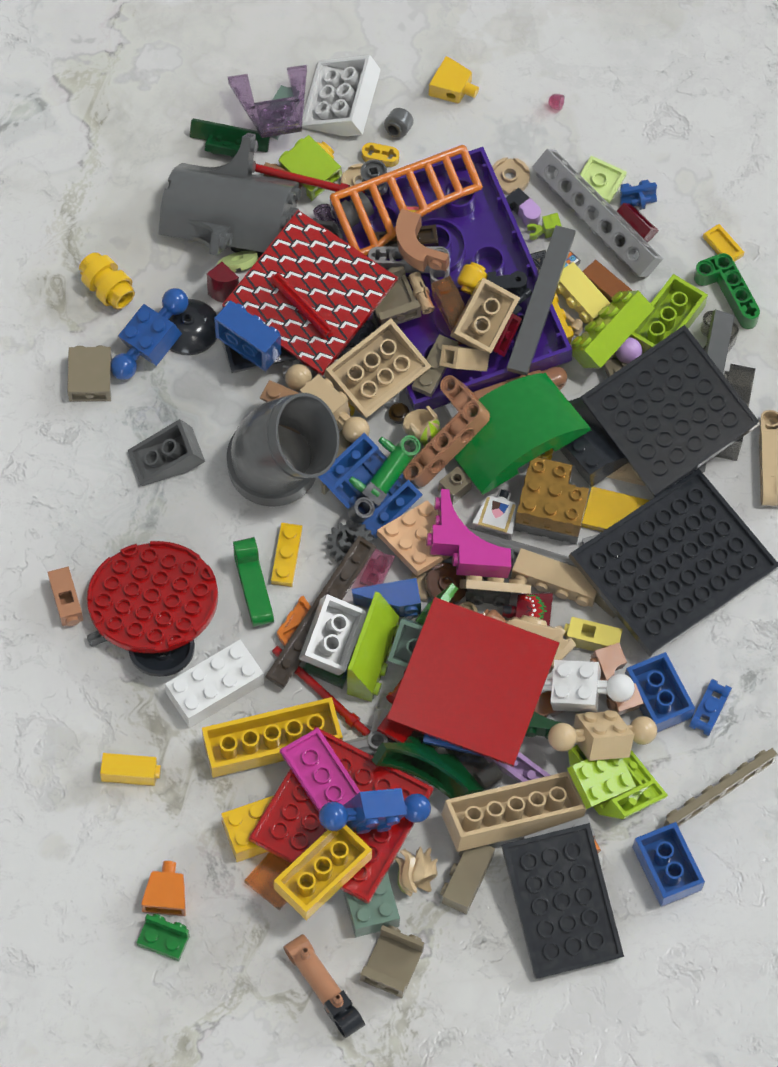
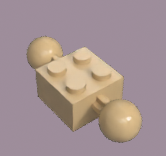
[285,364,370,443]
[548,710,657,761]

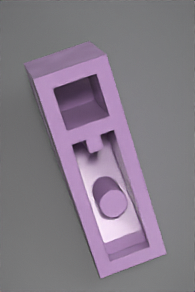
[482,752,550,783]

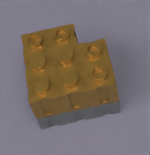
[514,457,589,545]

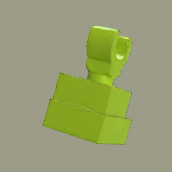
[527,213,562,240]

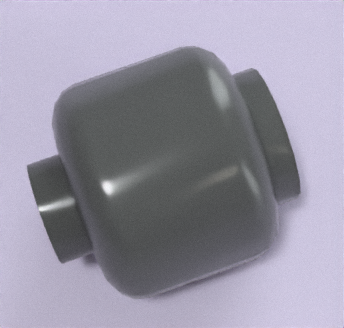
[384,108,413,138]

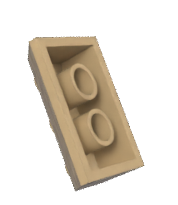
[450,278,520,354]

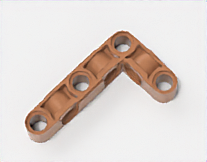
[404,375,490,487]

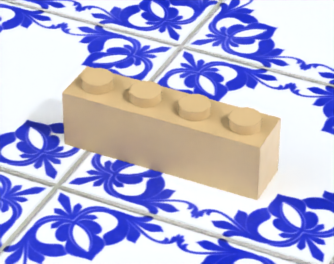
[511,548,597,607]

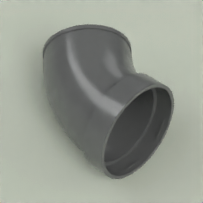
[227,393,339,507]

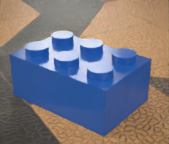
[215,300,281,372]
[625,652,695,733]
[632,822,705,907]

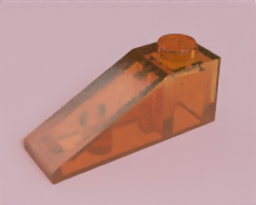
[431,276,465,345]

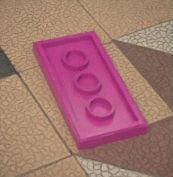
[280,728,360,812]

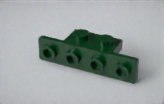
[190,118,270,158]

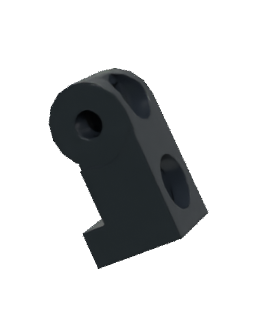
[487,271,527,296]

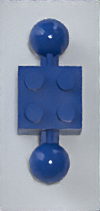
[111,288,188,380]
[319,788,431,834]

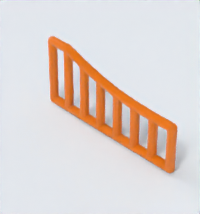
[330,145,483,256]

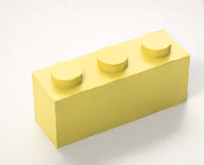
[556,262,610,324]

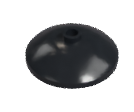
[169,299,217,355]
[129,640,195,677]

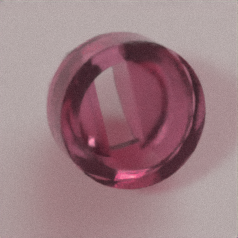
[548,94,565,111]

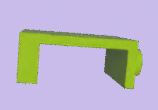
[278,135,342,201]

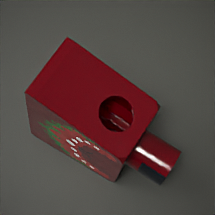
[502,593,553,626]

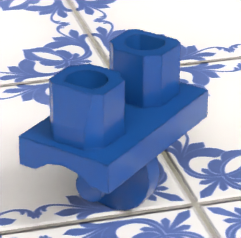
[620,179,657,210]

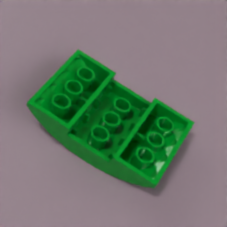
[446,373,591,495]

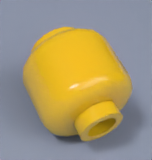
[457,262,488,295]

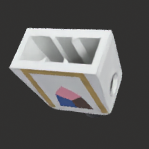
[472,489,516,540]

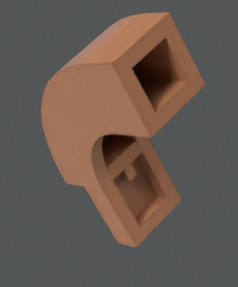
[396,209,449,272]

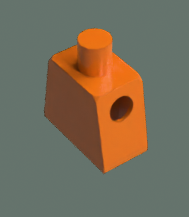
[141,861,186,916]

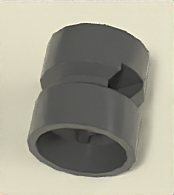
[360,159,389,197]
[341,191,374,228]

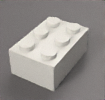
[299,594,367,676]

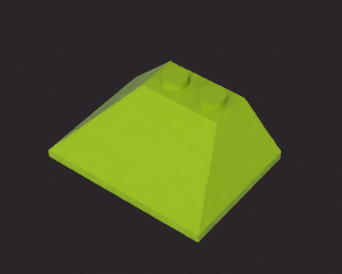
[568,745,668,819]

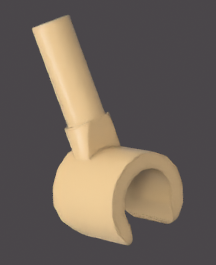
[564,310,583,335]

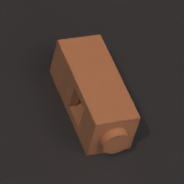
[47,566,83,626]

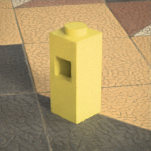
[563,617,623,651]

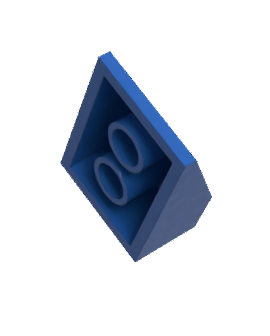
[352,578,421,619]

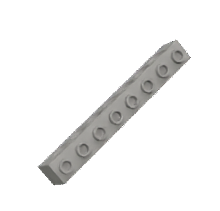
[532,149,663,277]

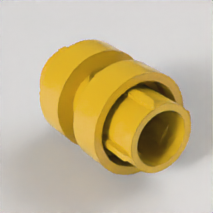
[79,252,135,309]

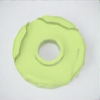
[217,250,258,273]

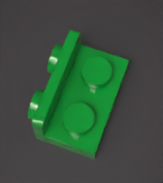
[136,914,190,961]

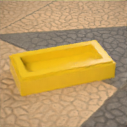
[703,224,745,262]

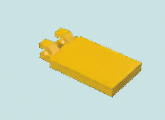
[581,486,650,532]

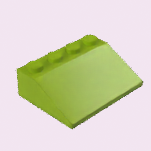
[347,591,399,702]

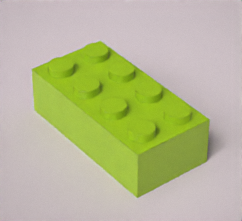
[629,274,708,354]
[571,290,655,368]

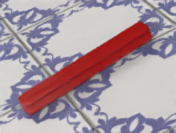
[271,273,332,337]

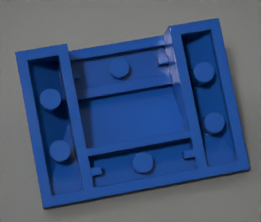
[318,432,423,539]

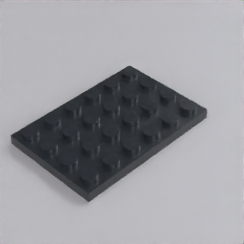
[501,823,624,979]

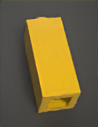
[100,753,161,786]

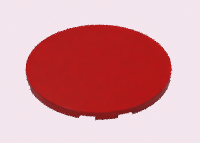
[87,541,218,653]

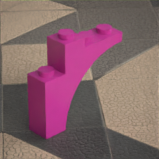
[426,489,511,578]

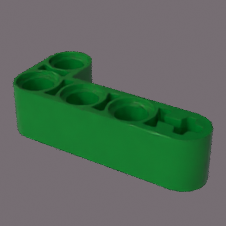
[694,253,760,329]
[233,537,274,627]

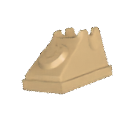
[505,615,576,674]

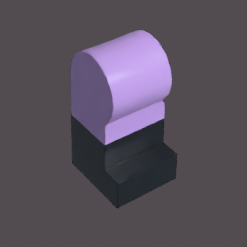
[506,188,541,226]

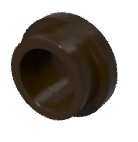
[389,403,410,424]

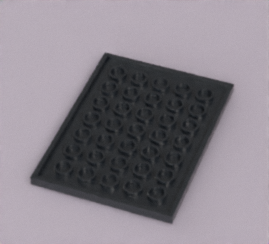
[568,468,778,657]

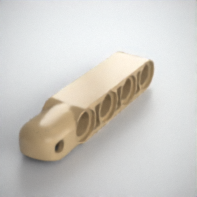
[759,410,778,506]

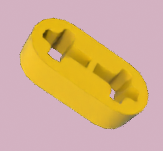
[362,143,399,167]

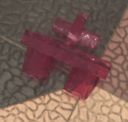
[360,549,395,586]

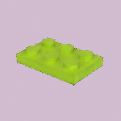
[567,758,636,809]

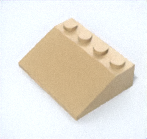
[324,319,432,418]

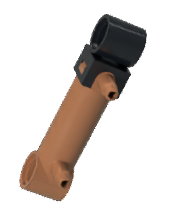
[283,934,365,1038]

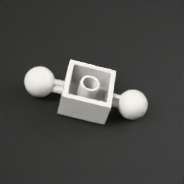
[541,660,635,712]

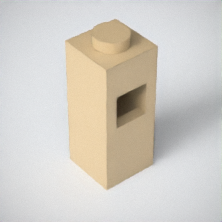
[439,345,490,371]

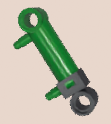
[348,435,421,523]

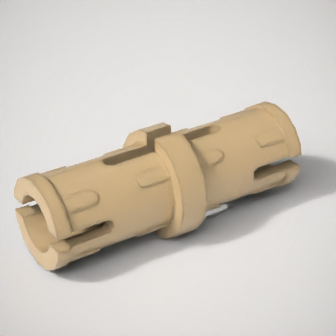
[408,272,435,314]

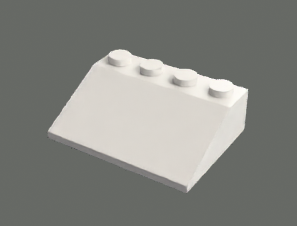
[300,55,381,136]

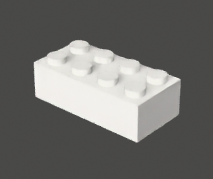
[165,640,264,728]

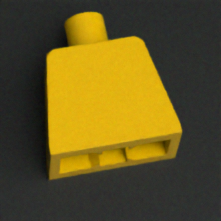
[429,56,479,103]

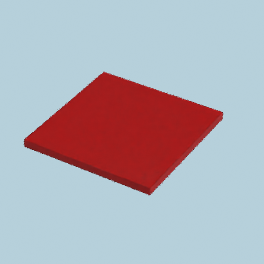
[387,597,560,767]

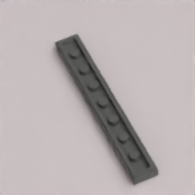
[507,225,576,376]
[694,309,735,473]

